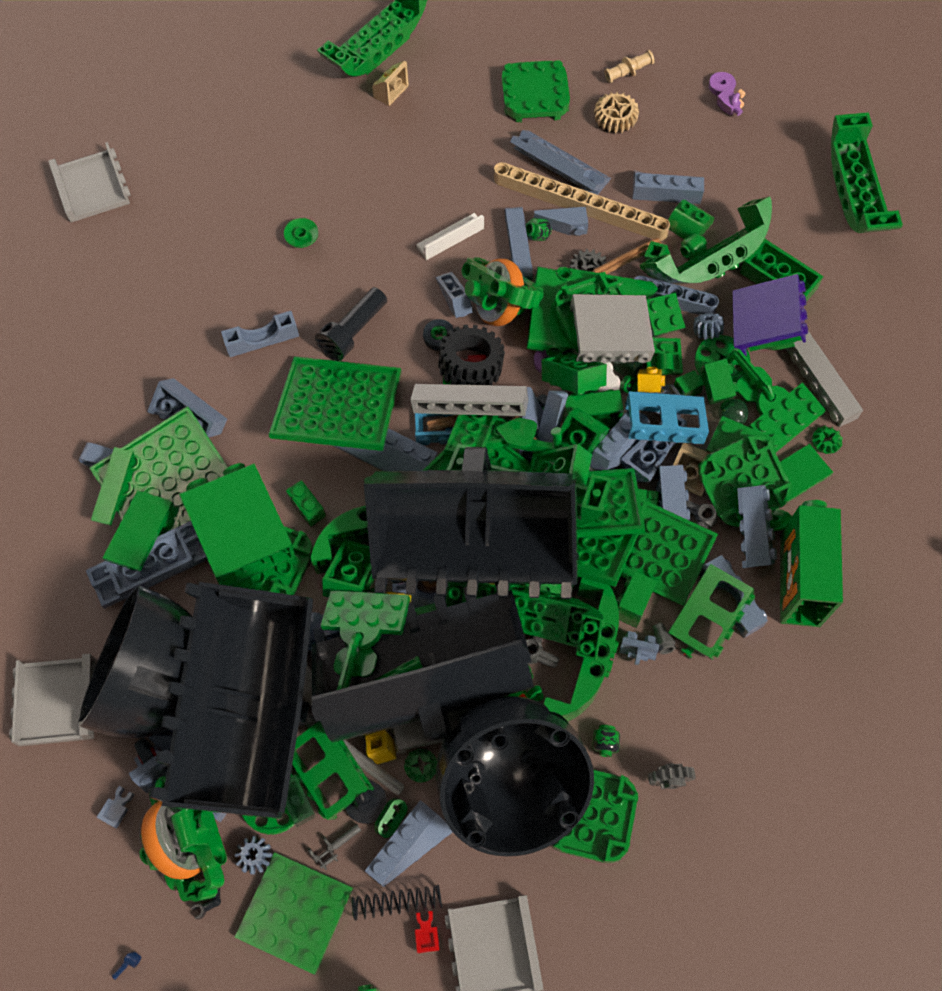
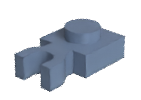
[96,786,135,829]

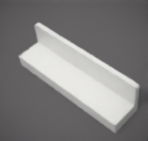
[417,213,484,260]

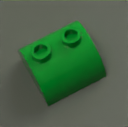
[668,199,714,239]

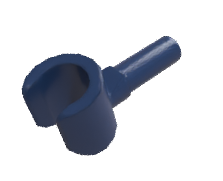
[112,952,142,980]

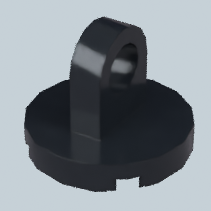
[346,781,388,824]

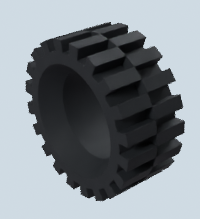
[438,325,505,386]

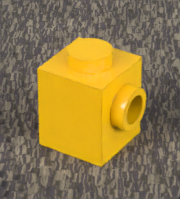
[638,367,665,393]
[365,730,396,764]

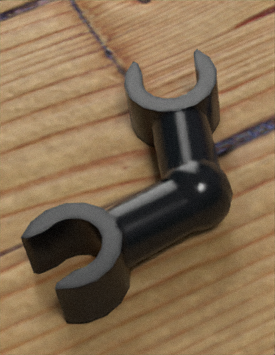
[191,888,221,920]

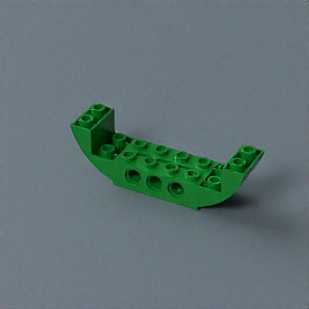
[317,0,427,76]
[445,582,603,660]

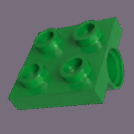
[645,337,683,375]

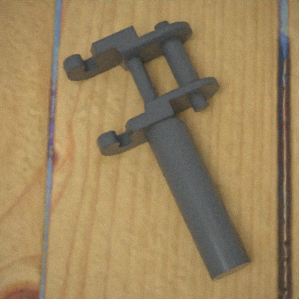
[308,824,362,870]

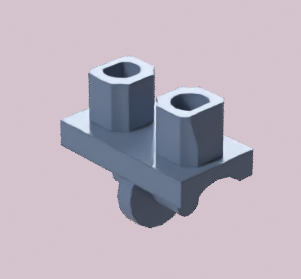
[619,631,659,665]

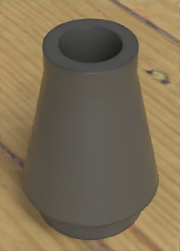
[652,623,675,654]

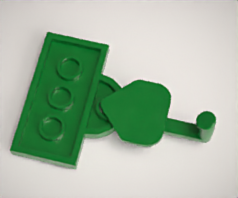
[724,348,826,453]
[444,415,562,457]
[321,591,411,690]

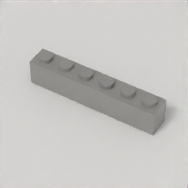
[785,331,863,427]
[411,384,528,416]

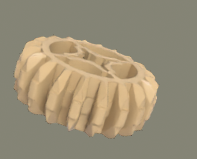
[594,92,639,134]

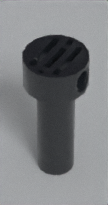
[315,287,387,361]

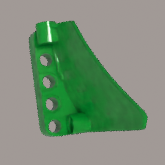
[527,266,658,357]

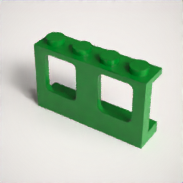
[668,564,756,660]
[292,721,374,820]

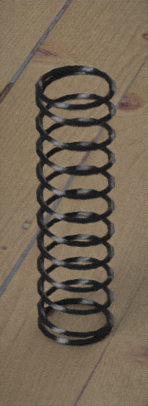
[352,884,442,921]

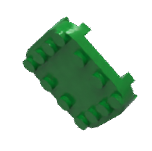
[502,60,570,123]
[553,272,625,353]
[698,435,792,527]
[231,526,313,595]
[551,770,638,863]

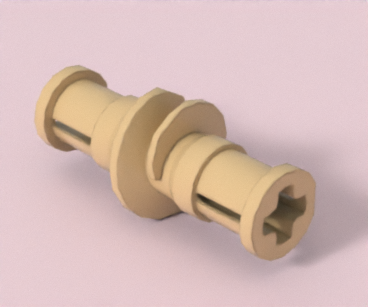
[604,50,655,83]

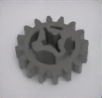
[570,249,607,272]
[648,763,696,790]

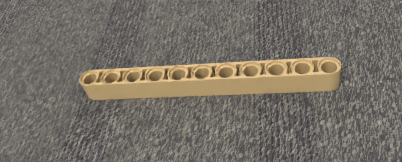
[494,162,670,241]

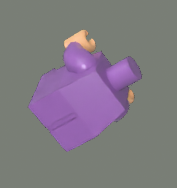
[717,86,745,116]

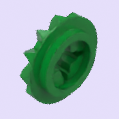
[812,425,843,454]
[404,748,437,783]

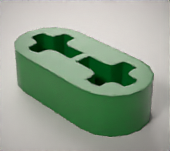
[374,798,407,838]

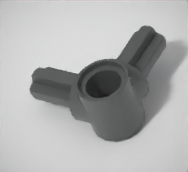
[686,500,718,528]
[526,635,559,668]

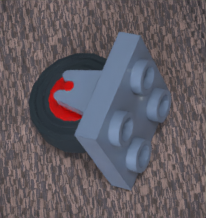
[129,738,169,793]

